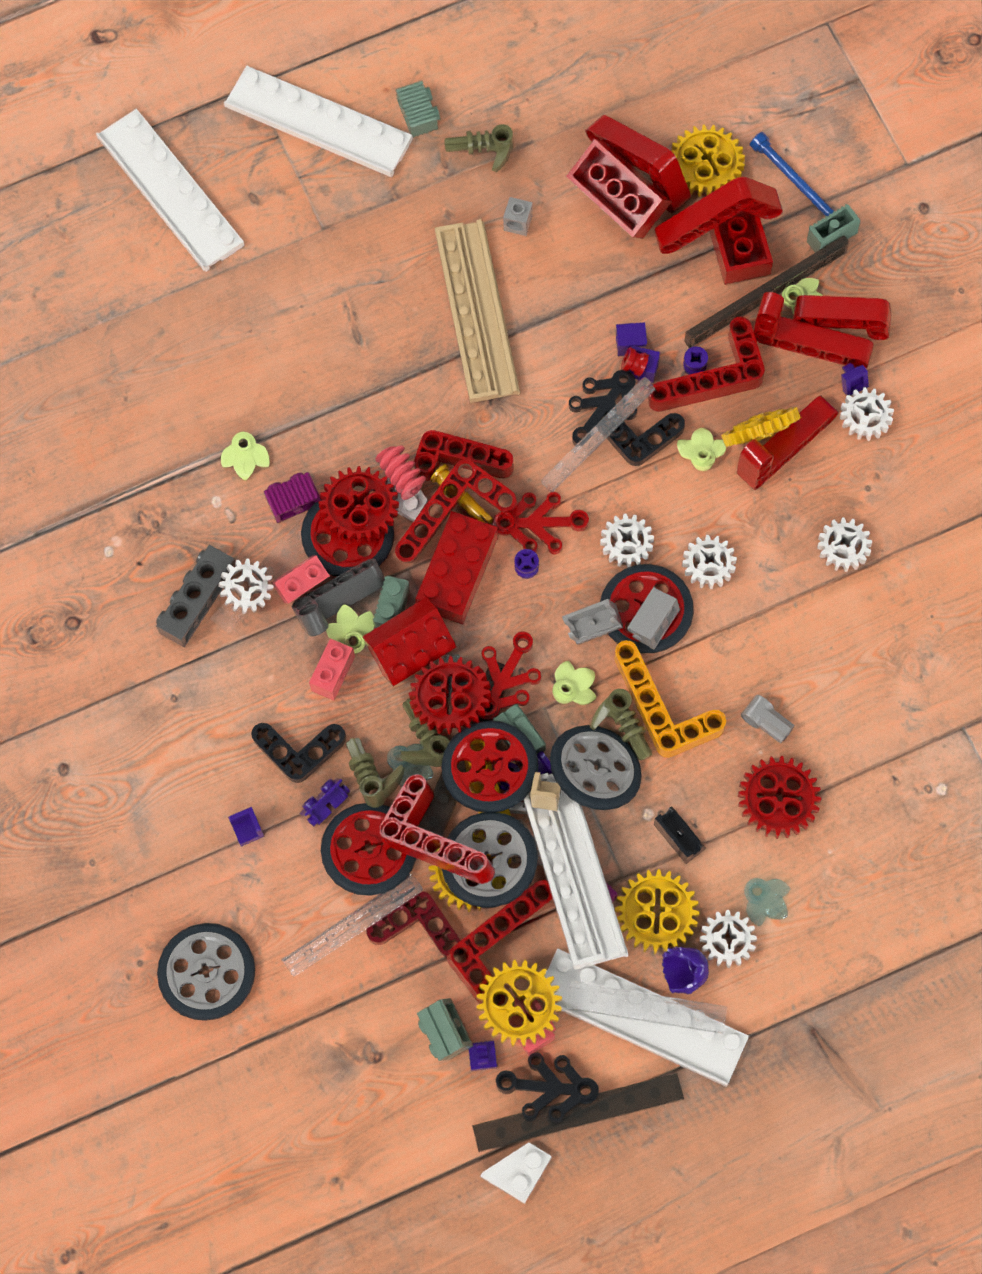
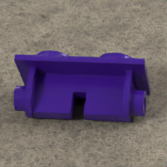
[299,778,350,827]

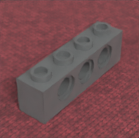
[156,544,236,648]

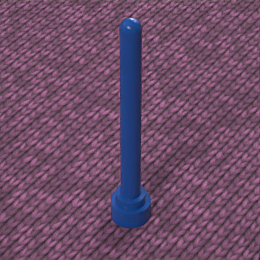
[749,132,833,216]

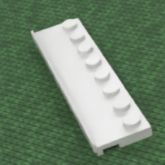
[224,65,413,177]
[96,109,245,272]
[523,769,628,970]
[539,948,749,1087]

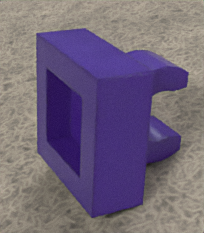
[841,363,869,396]
[469,1041,497,1071]

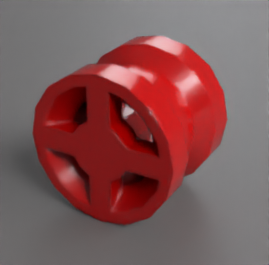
[621,347,649,377]

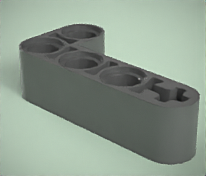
[291,559,385,636]

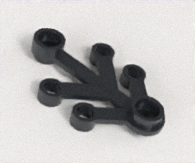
[569,370,637,449]
[496,1053,599,1124]

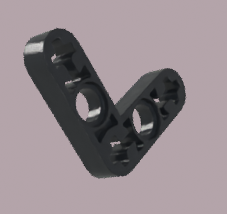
[596,412,685,466]
[251,723,346,783]

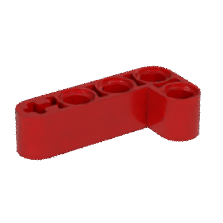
[793,295,892,340]
[414,430,514,481]

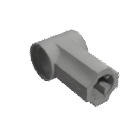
[741,695,795,744]

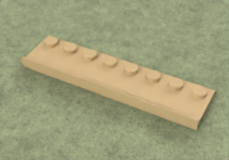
[435,219,520,403]

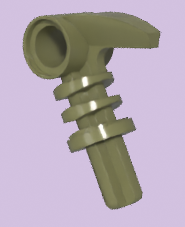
[444,124,513,172]
[590,689,652,761]
[400,698,450,767]
[346,738,405,808]

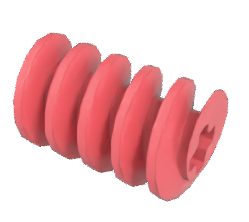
[375,445,426,500]

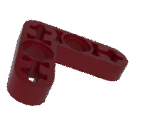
[367,891,461,958]

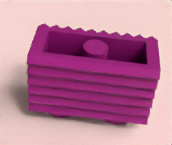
[264,472,321,523]

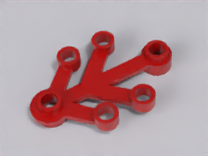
[493,492,589,555]
[478,631,541,720]

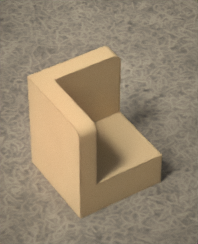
[530,772,561,811]

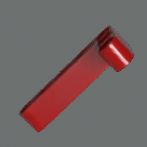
[585,115,691,213]
[654,177,783,254]
[754,292,874,368]
[648,317,765,412]
[737,395,839,490]
[395,460,517,563]
[379,774,495,884]
[447,880,553,1006]

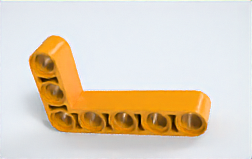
[615,640,726,758]

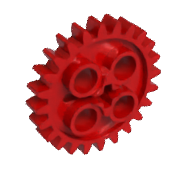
[319,466,399,544]
[409,656,492,735]
[737,756,822,839]

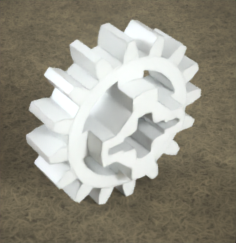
[840,387,894,441]
[600,514,654,567]
[817,517,872,572]
[682,535,737,589]
[218,559,273,614]
[700,910,757,968]

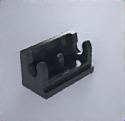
[654,806,706,864]

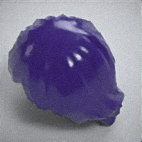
[662,946,709,994]

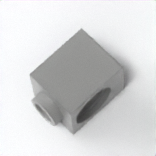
[503,197,533,236]

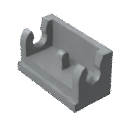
[627,587,680,649]
[562,599,623,645]

